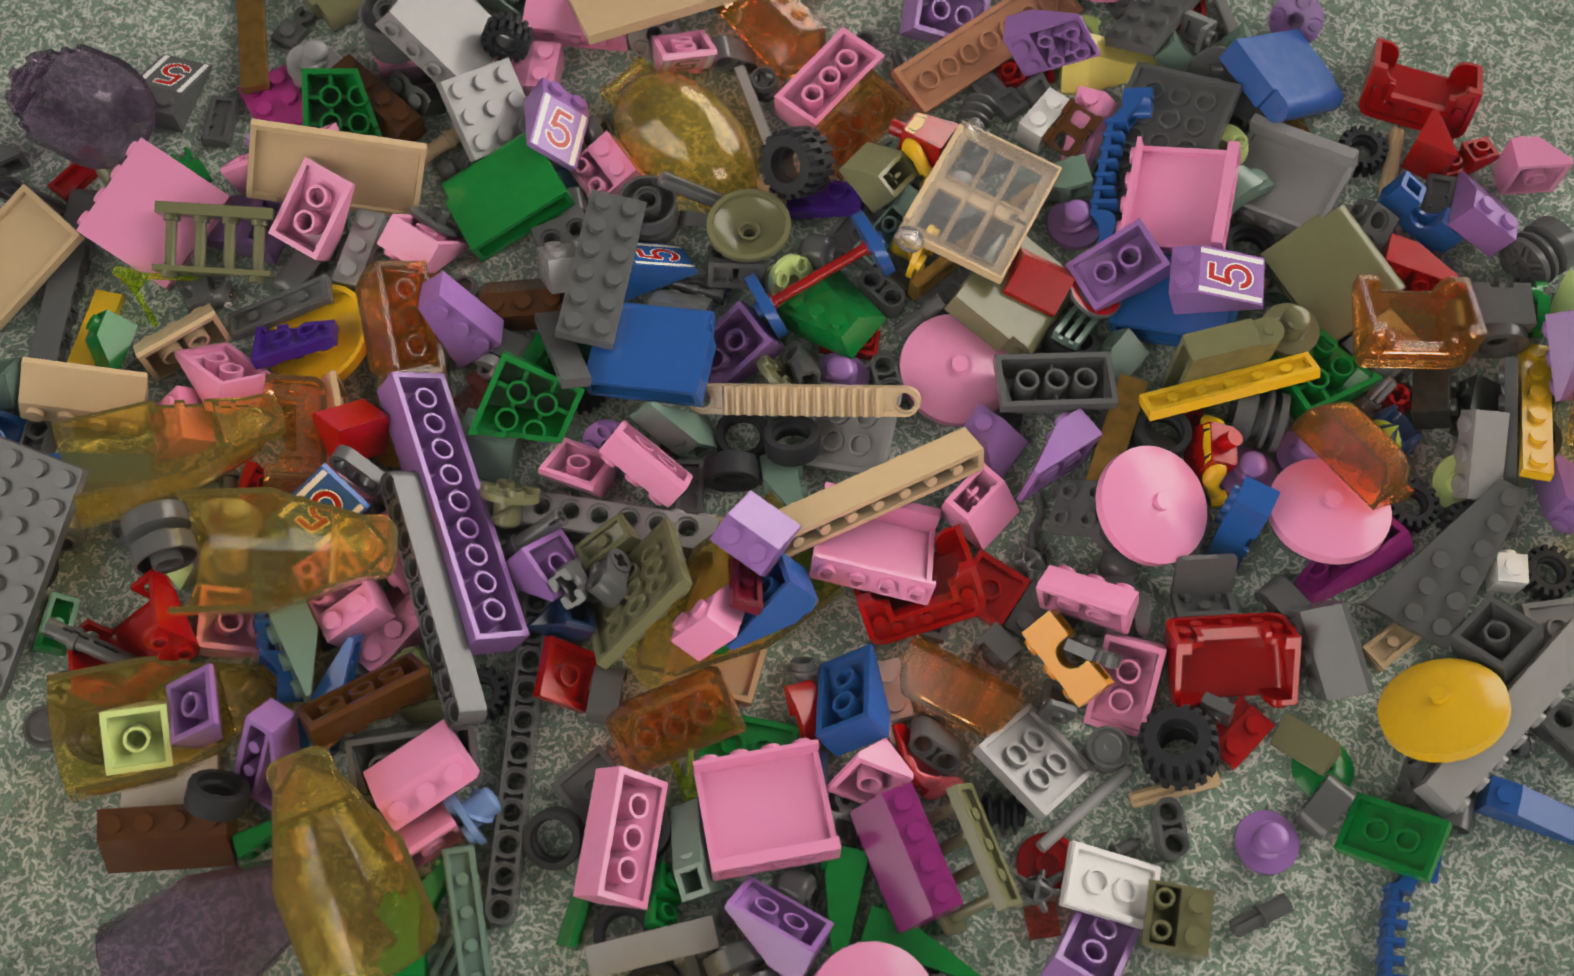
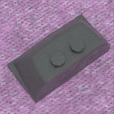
[993,351,1119,415]
[345,719,483,804]

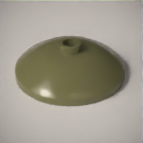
[706,189,791,262]

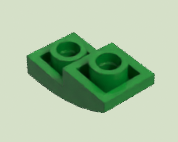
[644,862,682,930]

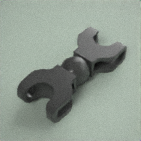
[1089,548,1150,638]

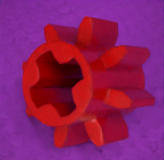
[1381,383,1412,414]

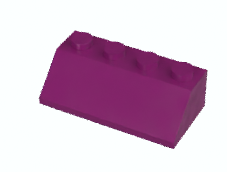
[849,782,964,934]

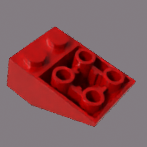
[1380,233,1470,316]

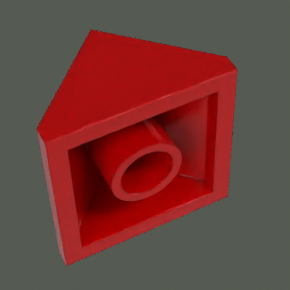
[1400,109,1459,179]
[1003,247,1075,318]
[311,398,389,459]

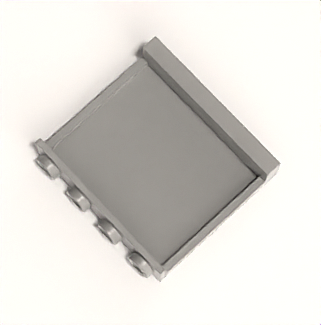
[375,0,509,84]
[1233,113,1359,236]

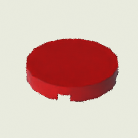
[1015,832,1070,889]

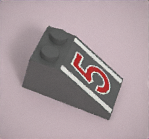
[123,54,213,132]

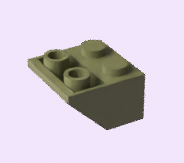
[838,142,919,213]
[1141,879,1215,961]

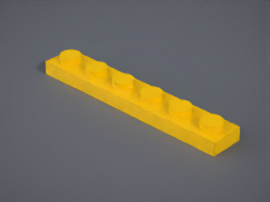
[1517,343,1554,482]
[1139,352,1321,421]

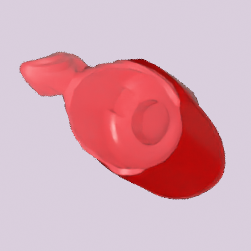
[892,723,964,801]

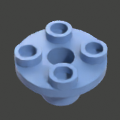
[442,787,501,846]

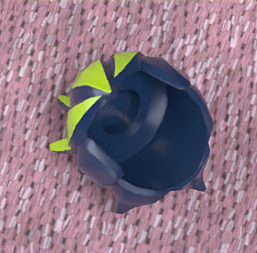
[1355,404,1422,472]

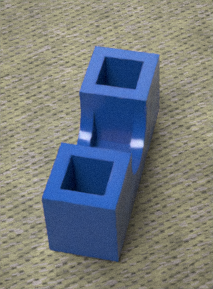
[1378,170,1463,254]

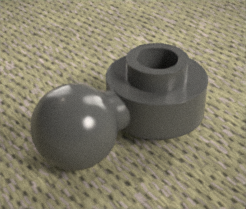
[437,148,480,180]

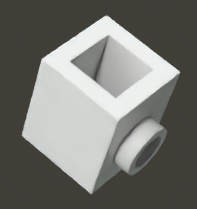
[1485,549,1529,594]

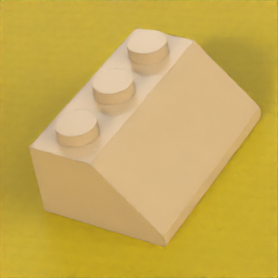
[132,303,233,382]

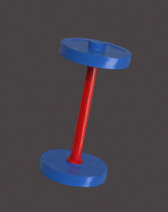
[744,210,896,339]

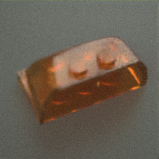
[717,0,826,80]
[813,68,912,181]
[355,261,447,378]
[1291,402,1414,510]
[899,635,1025,738]
[605,666,747,773]

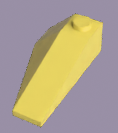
[1059,33,1161,95]

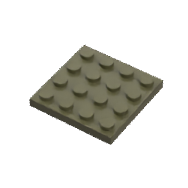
[591,517,692,670]

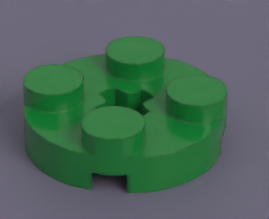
[1528,281,1550,338]

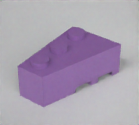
[418,271,504,369]
[234,698,305,816]

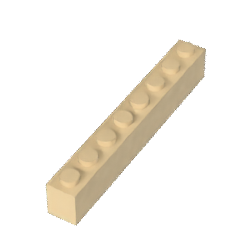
[778,427,984,557]

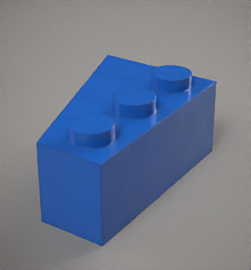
[1204,476,1281,572]

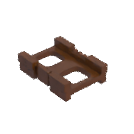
[1042,98,1103,158]

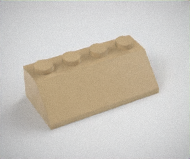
[18,357,149,433]

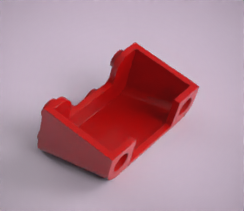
[67,569,200,709]

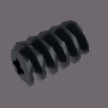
[975,790,1027,836]

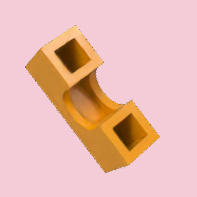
[1022,609,1115,708]

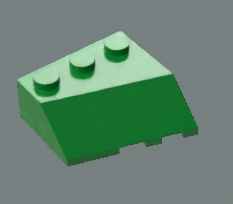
[301,68,383,137]
[778,270,886,360]
[1270,327,1383,428]
[468,350,586,443]

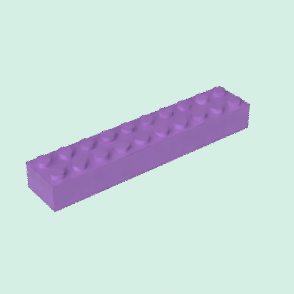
[377,372,530,655]

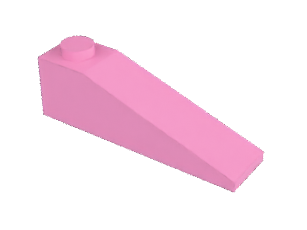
[1060,86,1118,169]

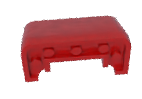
[1359,37,1483,139]
[853,524,986,645]
[1165,612,1302,710]

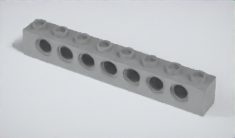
[485,490,720,563]

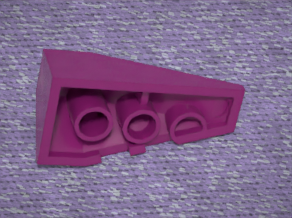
[1293,516,1415,603]

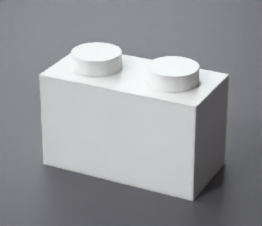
[1015,87,1069,154]

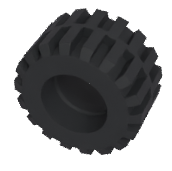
[759,126,835,200]
[1137,703,1220,791]

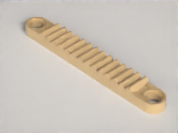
[689,383,922,418]

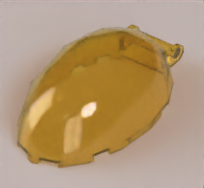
[599,56,759,209]

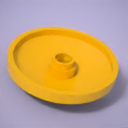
[270,284,373,392]
[1377,658,1511,763]

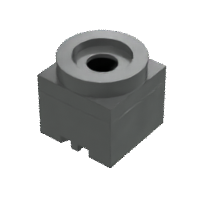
[1459,282,1537,359]

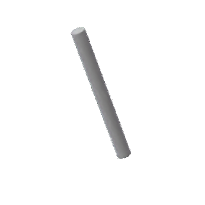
[1036,765,1132,853]

